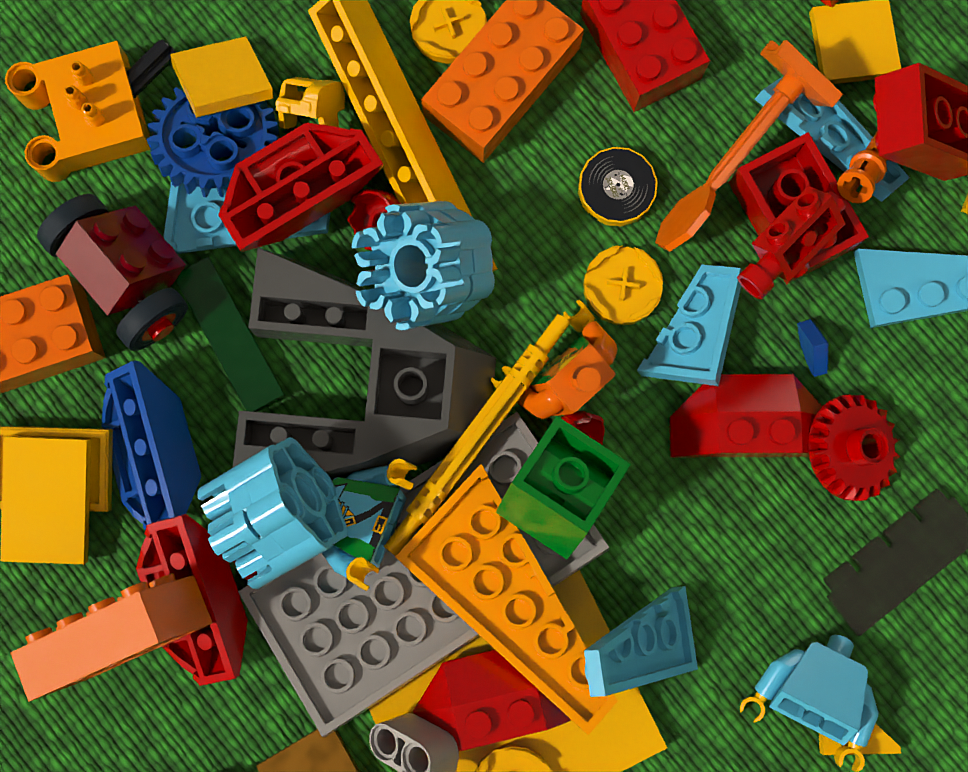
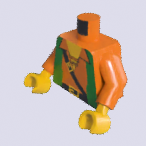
[491,300,618,419]

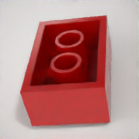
[580,0,710,112]
[873,63,968,181]
[728,132,869,285]

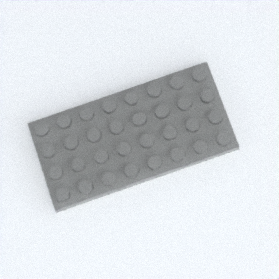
[238,412,609,737]

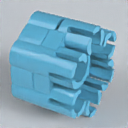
[352,201,495,330]
[198,437,348,589]

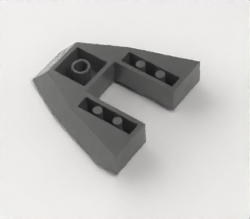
[233,248,496,481]

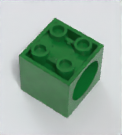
[495,416,631,560]

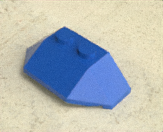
[102,361,202,530]

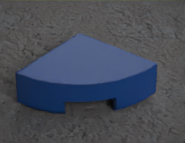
[797,319,828,377]

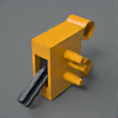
[5,40,176,182]

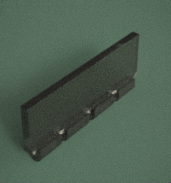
[823,489,968,637]

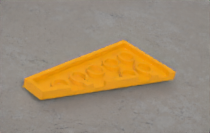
[395,464,618,735]

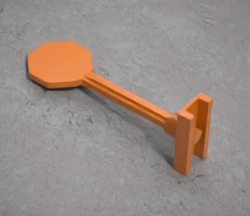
[655,40,843,252]

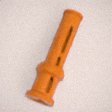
[837,131,887,203]

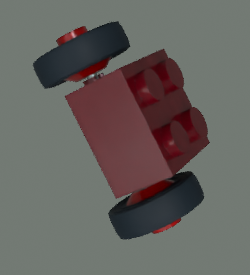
[37,194,188,351]

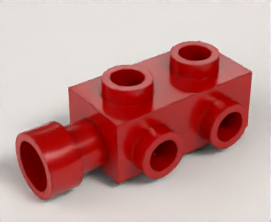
[737,186,846,300]

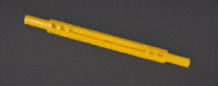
[383,314,571,556]

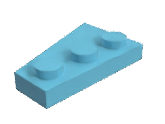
[637,265,742,386]

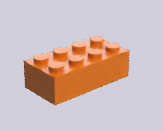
[421,0,584,163]
[0,274,106,394]
[10,573,213,702]

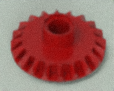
[808,394,901,501]

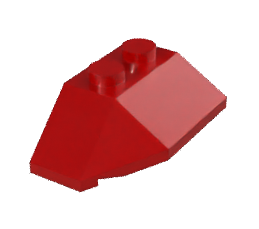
[218,123,384,252]
[669,374,822,458]
[136,514,248,686]
[412,649,572,751]

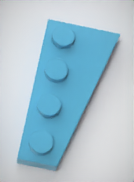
[755,76,910,202]
[163,182,330,254]
[853,248,968,328]
[584,586,698,697]

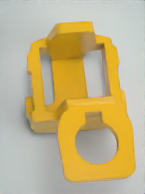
[276,77,345,129]

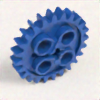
[147,87,279,198]

